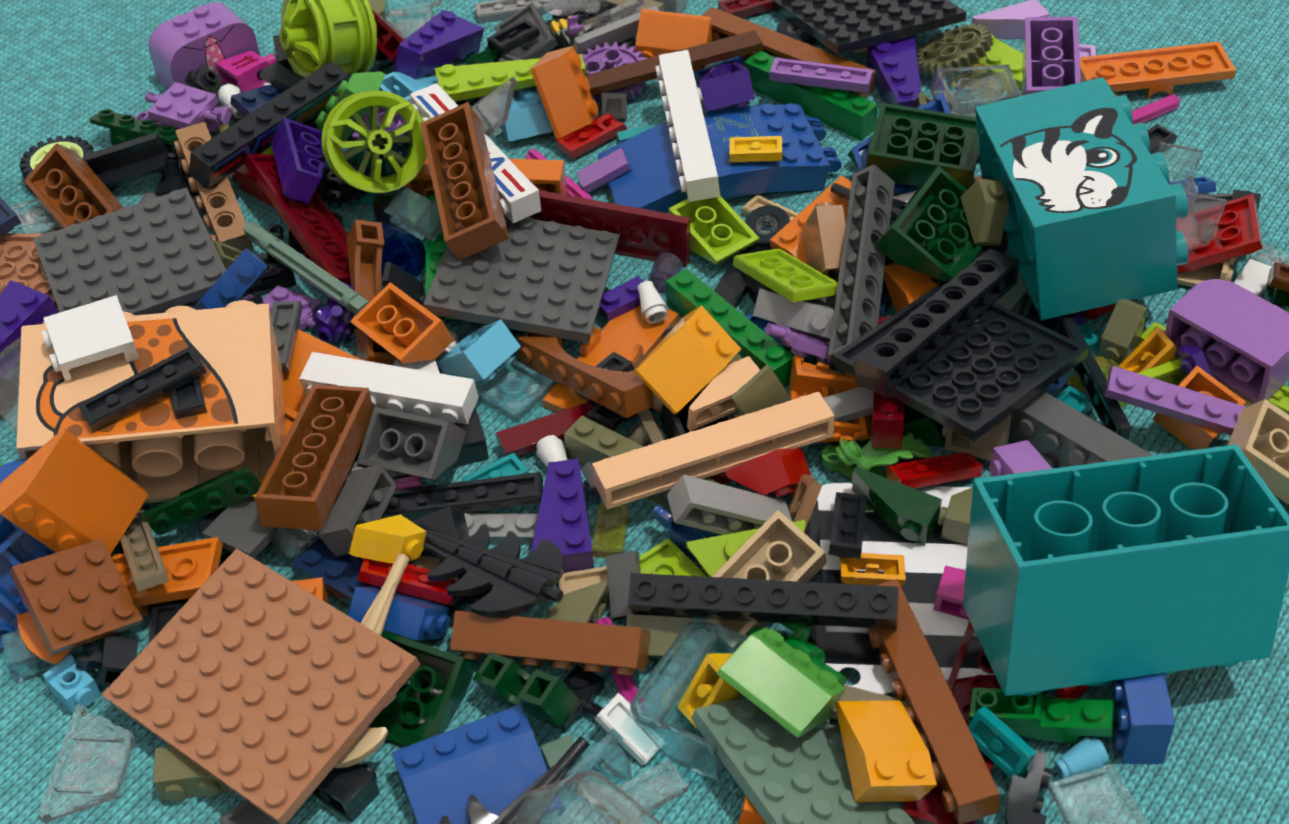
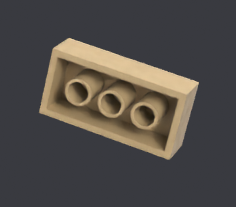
[1227,399,1289,505]
[701,510,827,651]

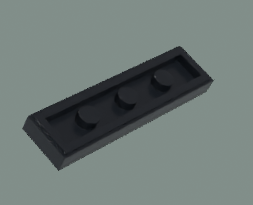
[77,346,207,432]

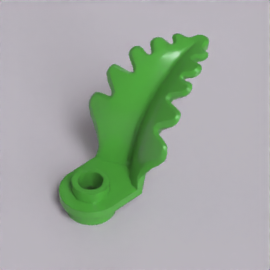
[836,432,934,470]

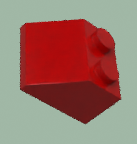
[725,448,811,498]

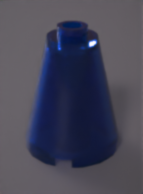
[380,222,426,278]

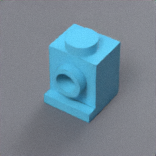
[43,655,101,715]

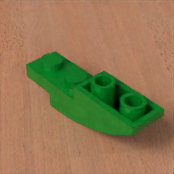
[969,688,1114,743]

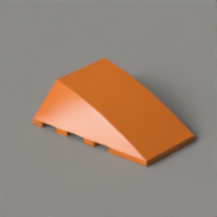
[788,354,905,443]

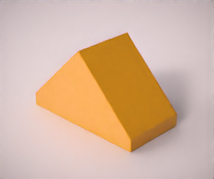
[1118,327,1177,373]
[840,553,906,586]

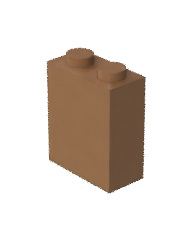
[802,202,846,282]

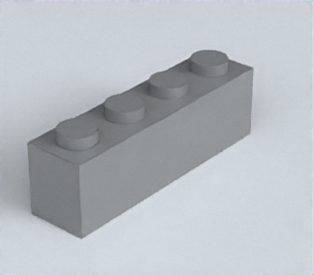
[667,474,793,535]

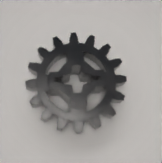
[316,162,367,207]

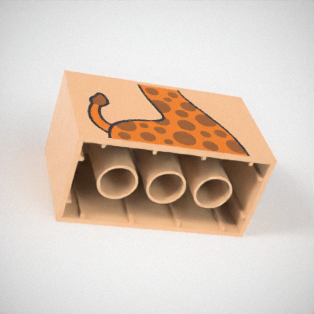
[16,300,286,504]

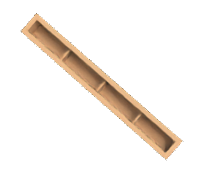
[592,392,834,509]

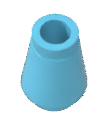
[1054,736,1109,780]

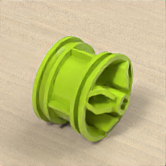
[279,0,377,78]
[321,90,427,193]

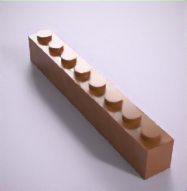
[701,7,876,98]
[868,579,1000,824]

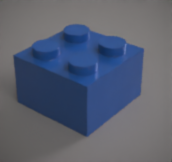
[1112,673,1175,764]

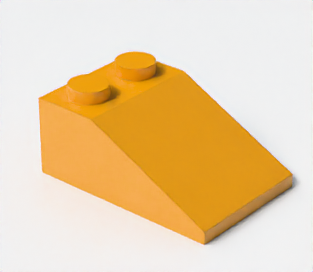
[634,305,741,415]
[835,700,937,803]

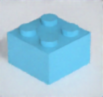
[436,319,521,385]

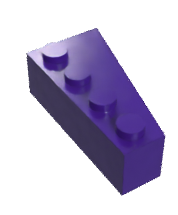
[394,10,484,79]
[867,37,921,108]
[531,459,594,573]

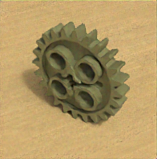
[917,23,993,78]

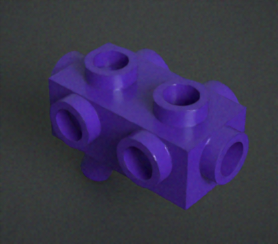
[313,283,355,345]

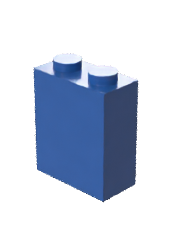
[348,587,450,641]

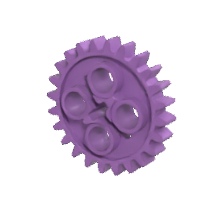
[579,42,647,104]

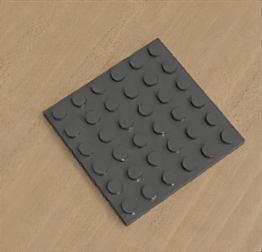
[33,188,226,316]
[423,215,619,343]

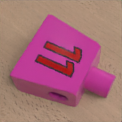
[216,51,277,93]

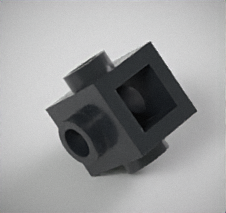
[184,64,222,97]

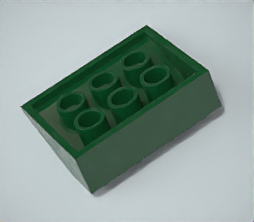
[866,103,979,190]
[875,166,984,283]
[359,622,477,746]

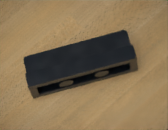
[86,132,168,188]

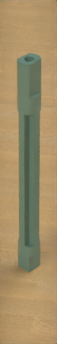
[243,222,369,315]

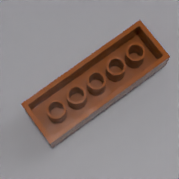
[420,102,509,260]
[255,385,373,531]

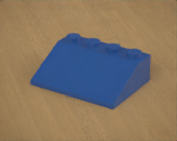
[392,704,560,824]

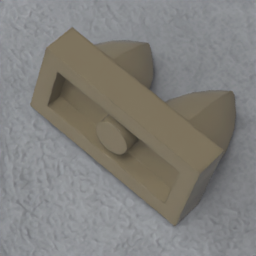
[626,408,667,446]

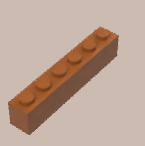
[450,611,651,676]

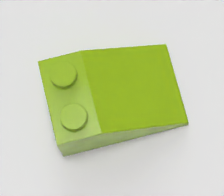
[668,196,760,265]

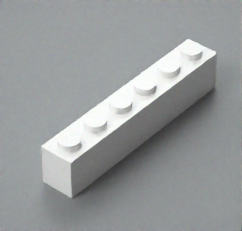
[299,352,479,425]

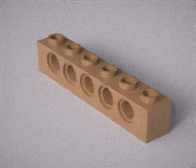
[173,122,254,251]

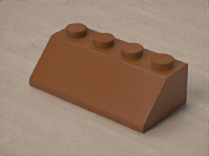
[24,143,123,228]

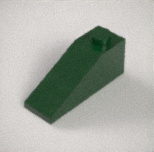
[852,466,942,545]

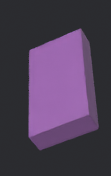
[577,148,631,193]

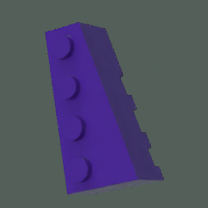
[699,62,755,112]
[271,117,325,203]
[0,280,59,381]

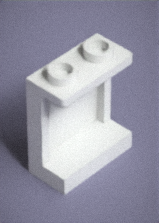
[42,295,139,381]

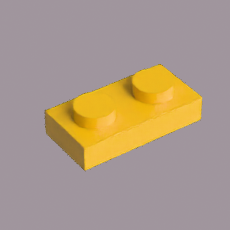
[729,136,782,163]

